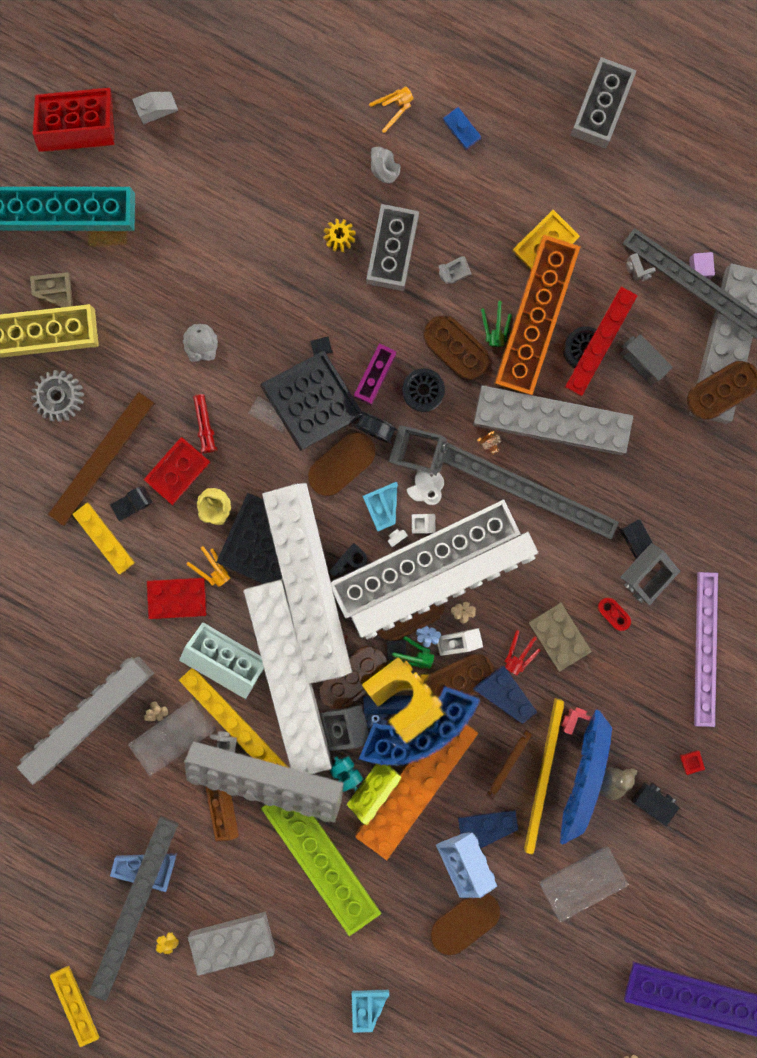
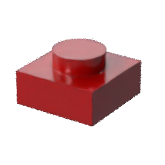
[680,750,705,775]

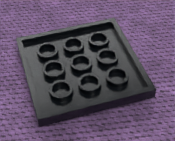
[260,351,362,451]
[216,493,318,584]

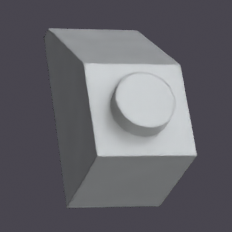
[132,92,178,124]

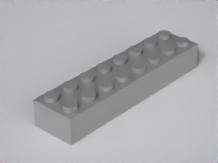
[689,263,757,424]
[473,386,633,455]
[17,657,154,784]
[185,741,343,822]

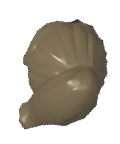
[599,767,637,800]

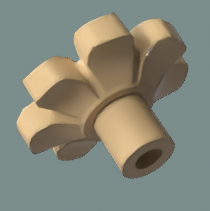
[451,602,476,623]
[144,702,168,721]

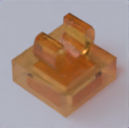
[477,431,502,455]

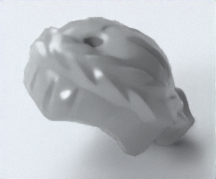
[371,147,400,184]
[183,324,218,362]

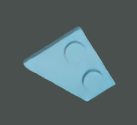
[362,482,398,532]
[352,990,389,1033]

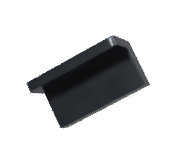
[620,519,653,560]

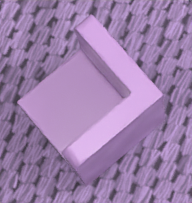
[689,252,715,279]

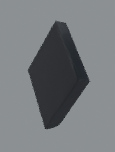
[310,336,333,356]

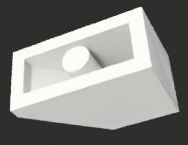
[437,628,483,656]

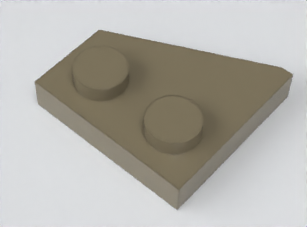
[30,272,73,307]

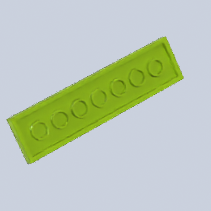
[261,804,381,936]

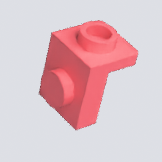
[561,707,591,735]

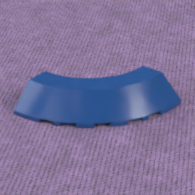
[359,687,480,765]
[560,710,612,844]

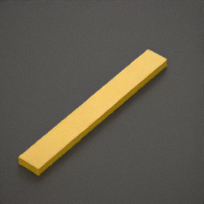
[524,698,565,854]

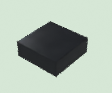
[387,640,406,660]

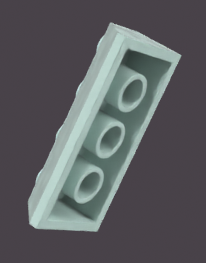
[179,622,264,699]

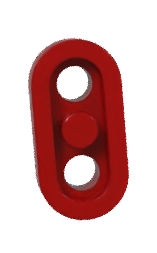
[598,597,631,631]

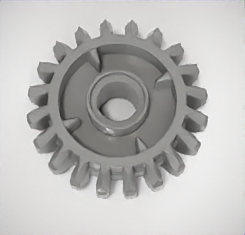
[31,370,84,422]

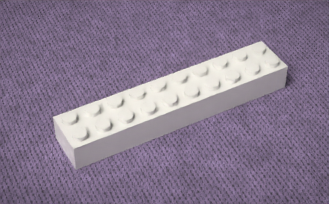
[262,483,352,683]
[331,500,521,618]
[351,532,538,639]
[244,579,333,774]

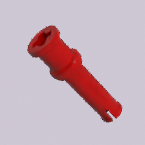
[193,394,218,454]

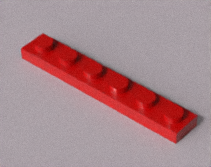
[564,286,638,397]

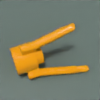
[369,86,413,133]
[187,546,230,587]

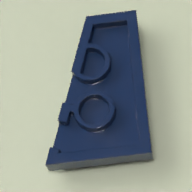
[473,666,537,724]
[458,809,518,849]

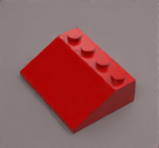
[33,88,115,152]

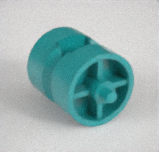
[328,755,364,792]

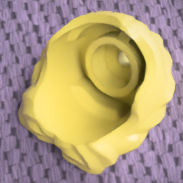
[197,488,231,525]

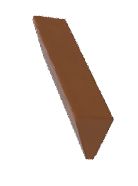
[205,786,239,842]

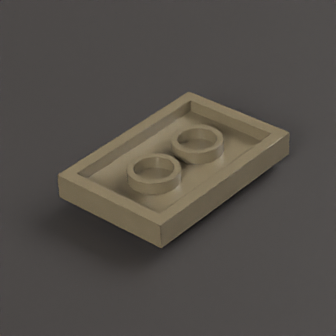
[528,603,592,672]

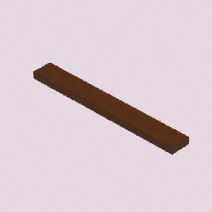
[48,392,155,526]

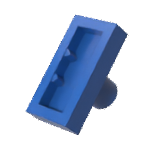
[443,107,481,150]

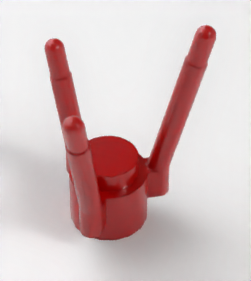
[504,630,541,676]

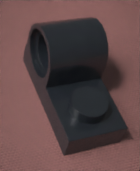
[110,486,154,522]
[329,543,367,577]

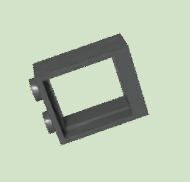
[620,334,673,386]
[389,425,448,476]
[620,543,680,605]

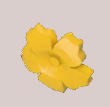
[156,933,179,954]

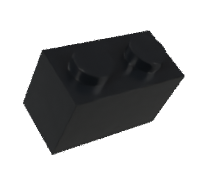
[631,782,680,827]

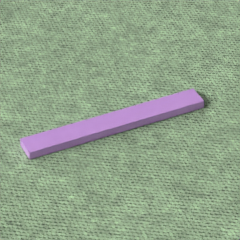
[694,572,718,727]

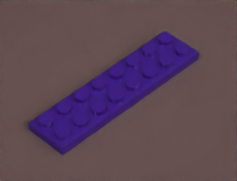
[624,962,757,1037]

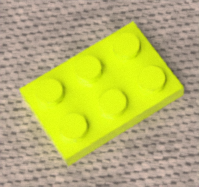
[347,764,402,825]

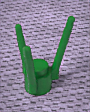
[481,301,512,347]
[390,636,434,669]

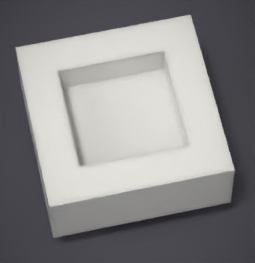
[388,529,408,547]

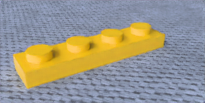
[72,502,135,575]
[50,966,99,1047]

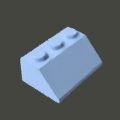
[436,833,497,898]

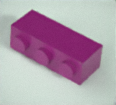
[354,343,397,406]

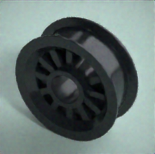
[563,326,607,368]
[402,368,445,412]
[354,411,398,444]

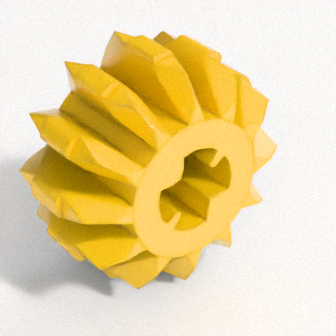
[324,219,356,252]

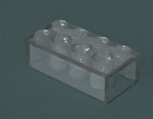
[128,698,216,776]
[539,846,629,922]

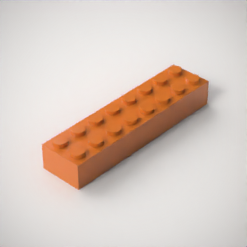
[494,235,581,395]
[355,724,478,860]

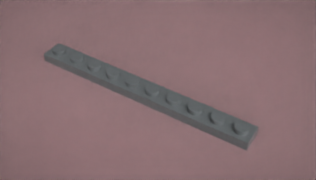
[623,228,757,339]
[441,443,619,539]
[88,816,179,1001]

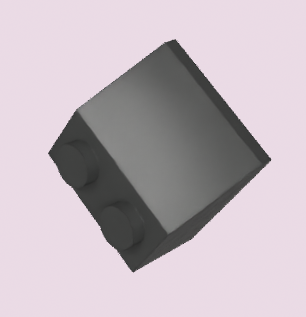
[320,705,369,751]

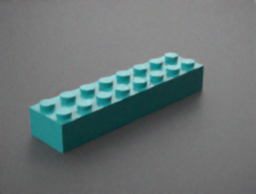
[0,187,135,231]

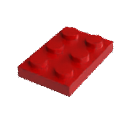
[143,437,211,505]
[147,578,207,619]

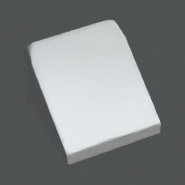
[412,514,435,534]

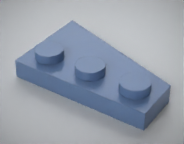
[110,853,177,892]

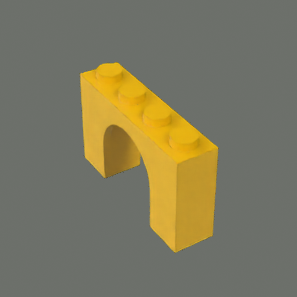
[362,657,444,743]

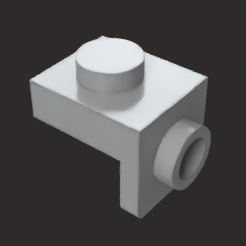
[626,253,656,282]
[439,256,472,284]
[210,731,237,753]

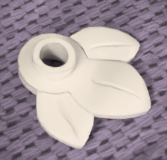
[407,471,444,505]

